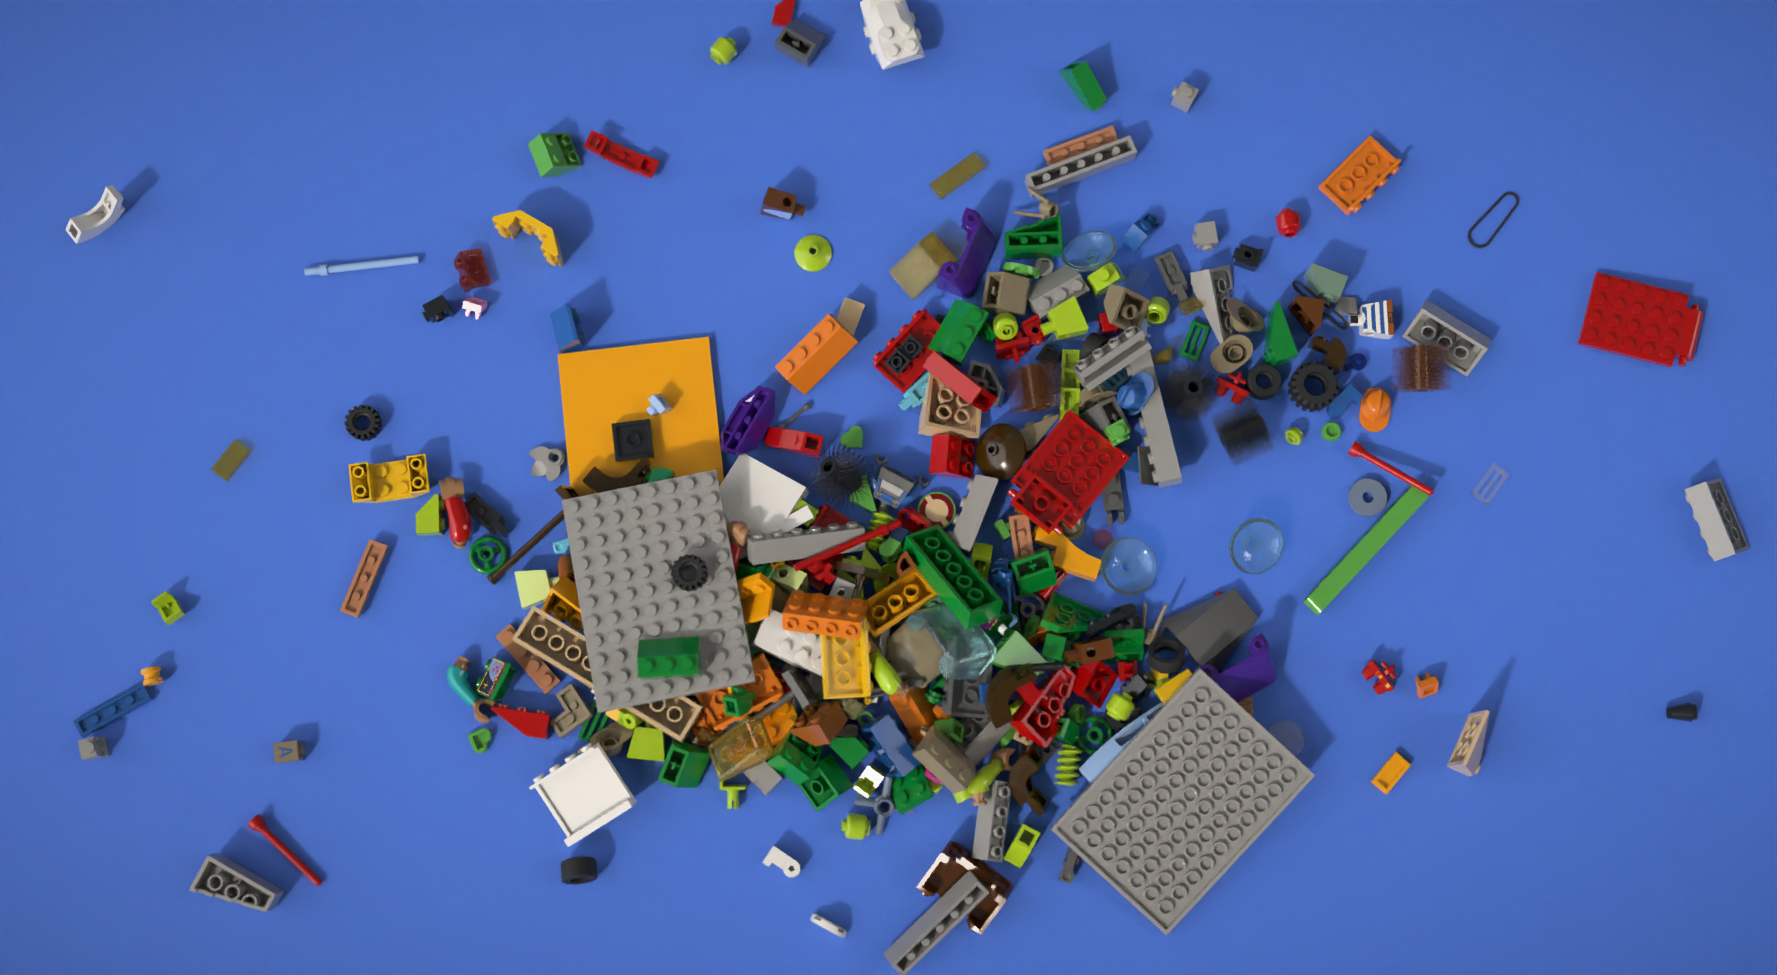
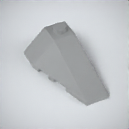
[1190,265,1233,344]

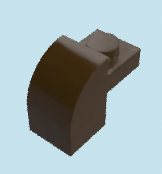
[1307,336,1346,375]

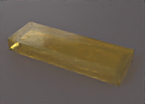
[929,152,986,200]

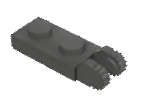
[1102,471,1124,526]

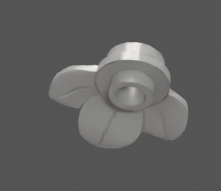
[529,446,565,482]

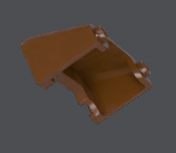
[917,840,1013,935]

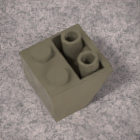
[981,272,1031,316]

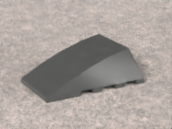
[1162,588,1258,672]

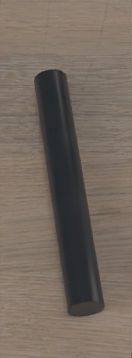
[1006,662,1064,672]

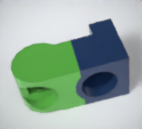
[879,527,910,563]

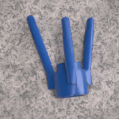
[991,568,1016,614]

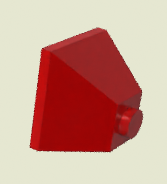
[1071,661,1118,709]

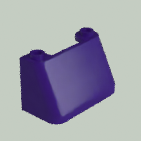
[936,207,997,298]
[1193,633,1277,703]

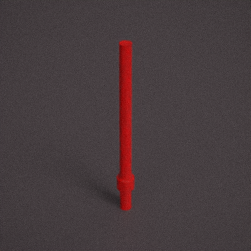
[793,519,902,572]

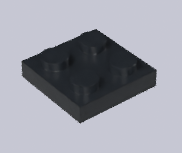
[612,419,655,462]

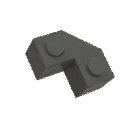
[968,360,1007,408]

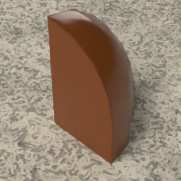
[896,551,916,578]

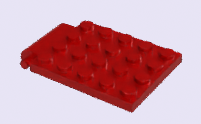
[1578,272,1704,367]
[1007,409,1130,535]

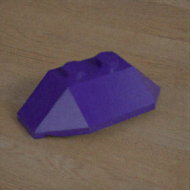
[721,385,775,456]

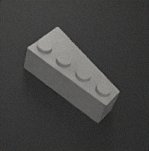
[189,853,284,912]

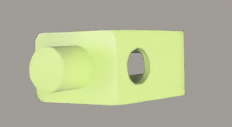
[768,564,810,597]
[515,570,559,610]

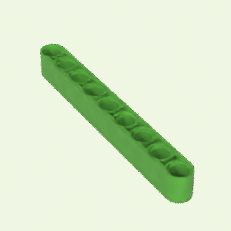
[1303,486,1430,615]

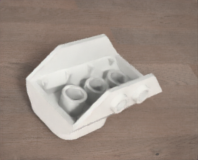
[860,0,925,70]

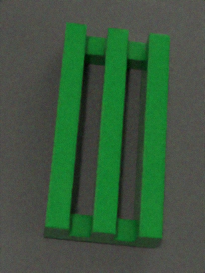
[1179,320,1210,362]
[578,701,609,743]

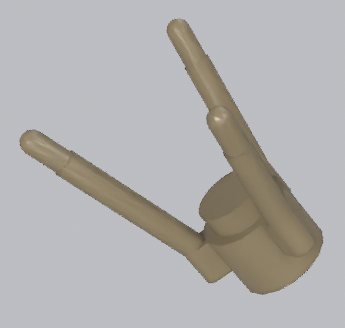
[1013,187,1059,220]
[1141,603,1169,645]

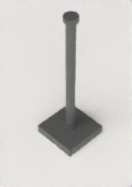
[704,668,820,757]

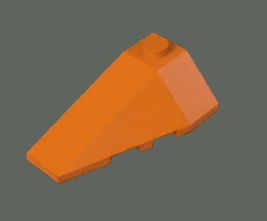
[888,687,937,742]

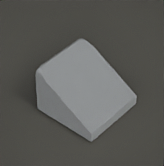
[1336,297,1357,316]

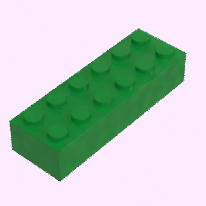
[903,524,1003,630]

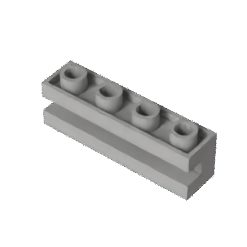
[1072,325,1152,391]
[972,780,1011,862]

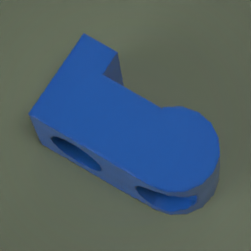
[1326,384,1364,419]

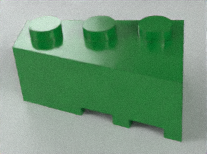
[1004,213,1063,259]

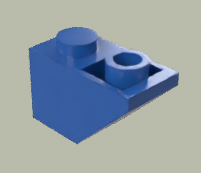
[1121,213,1162,251]

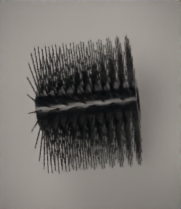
[1160,359,1222,424]
[1212,398,1274,467]
[806,440,877,510]

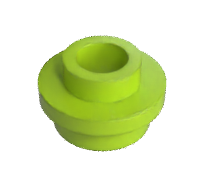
[1285,427,1304,445]

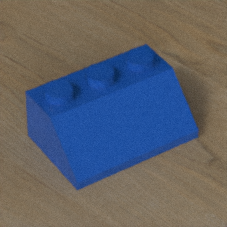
[858,714,921,777]

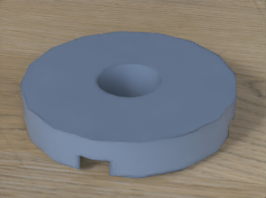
[1348,478,1387,517]

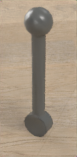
[778,403,810,429]

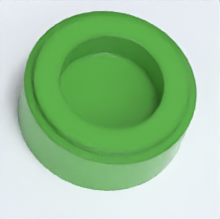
[1321,422,1341,442]

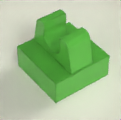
[994,519,1011,542]

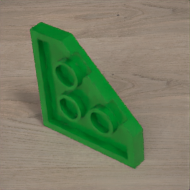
[1040,591,1106,633]

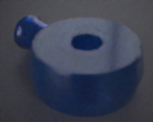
[1344,353,1367,372]

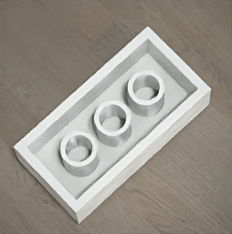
[750,609,822,678]

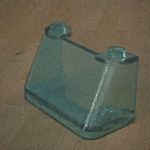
[905,602,996,679]

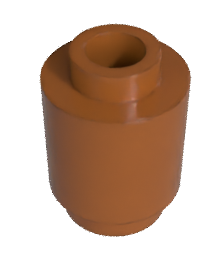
[557,554,575,582]

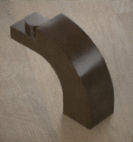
[582,456,651,493]
[985,663,1038,729]
[1009,745,1050,816]

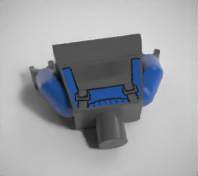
[870,454,930,513]

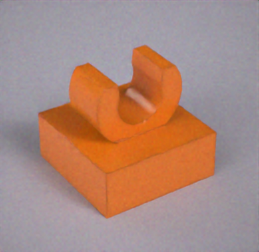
[1415,673,1439,699]

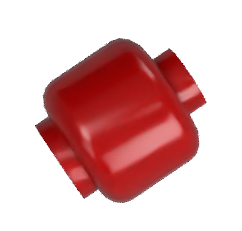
[1275,208,1302,238]

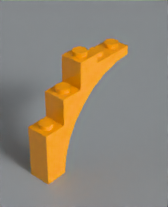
[1015,508,1102,582]

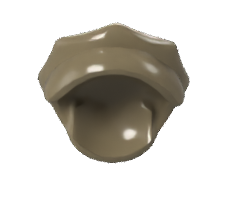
[885,622,944,688]

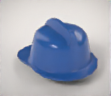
[1117,372,1155,415]

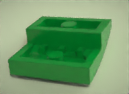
[1104,629,1145,663]

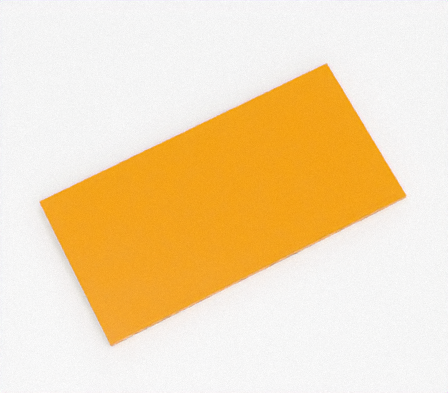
[558,337,724,496]

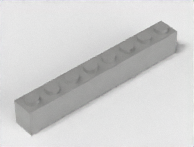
[1125,336,1182,488]

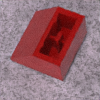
[929,434,975,479]

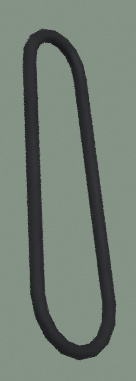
[1468,192,1519,248]
[1292,281,1348,329]

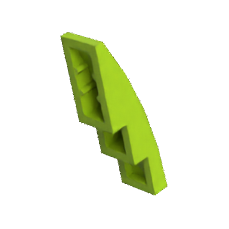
[1059,349,1080,422]

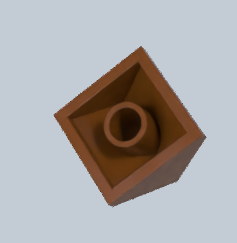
[1287,296,1324,337]

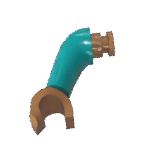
[447,656,495,724]

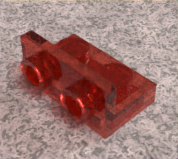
[454,248,491,293]

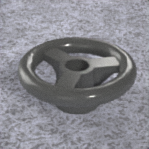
[1011,592,1047,627]

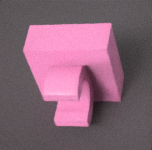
[462,296,488,319]

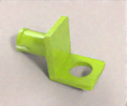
[719,765,747,809]

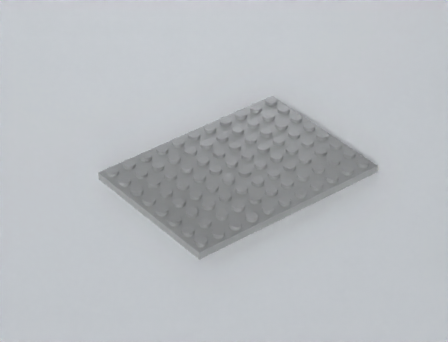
[562,470,756,713]
[1050,668,1315,936]

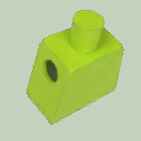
[1086,262,1127,299]
[1040,296,1089,340]
[627,721,666,762]

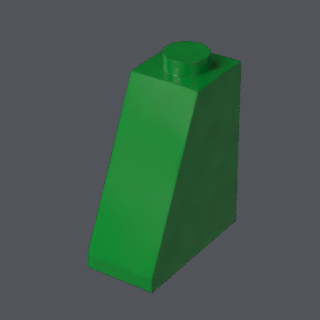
[1059,61,1107,111]

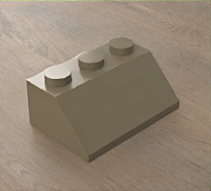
[912,725,976,794]

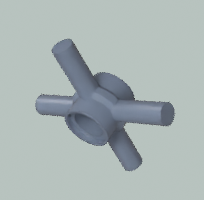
[854,775,913,835]

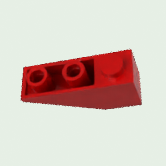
[764,427,824,459]
[491,704,552,740]

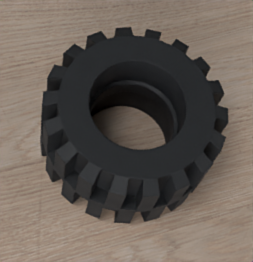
[1288,361,1340,412]

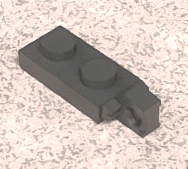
[1154,250,1188,304]
[1058,846,1080,884]

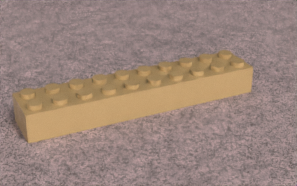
[512,606,703,743]

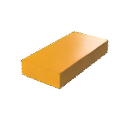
[1370,752,1411,794]

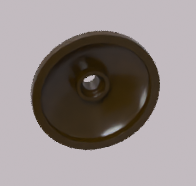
[975,423,1026,481]

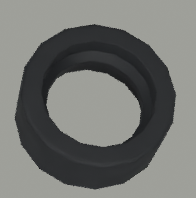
[1148,636,1185,674]

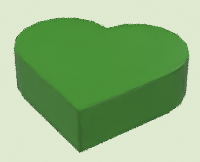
[841,426,863,449]
[467,728,493,753]

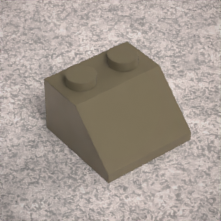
[1103,285,1151,330]

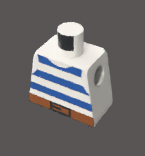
[1348,300,1394,339]

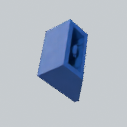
[550,304,585,354]

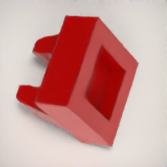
[1117,660,1138,682]

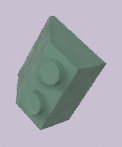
[1303,263,1348,307]

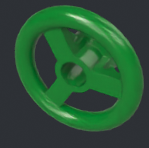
[469,536,507,574]
[1076,716,1113,755]

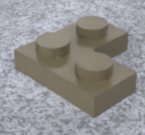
[550,684,593,739]

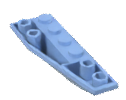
[1079,703,1163,783]

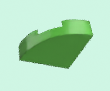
[1023,614,1040,640]
[997,727,1016,748]

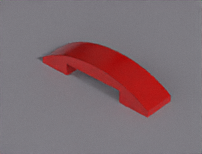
[584,130,660,179]

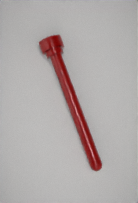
[1348,441,1434,495]
[247,814,322,886]

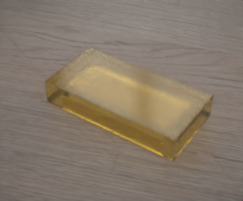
[211,440,252,482]

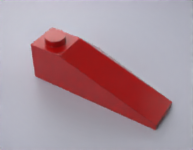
[1009,663,1076,748]

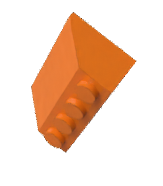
[775,313,859,395]

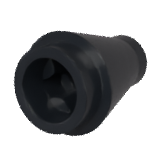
[1666,702,1698,722]

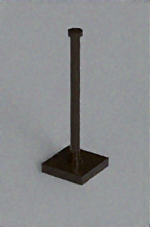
[487,485,580,585]
[835,561,890,599]

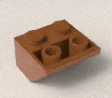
[789,701,848,746]

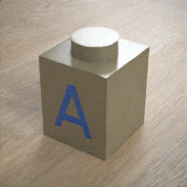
[273,740,306,764]

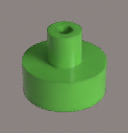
[1065,704,1086,724]

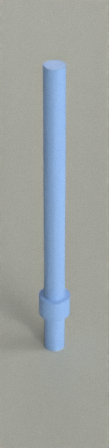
[304,256,419,276]

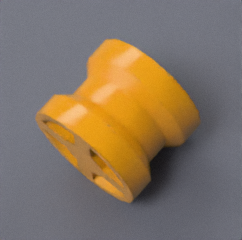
[141,666,164,686]

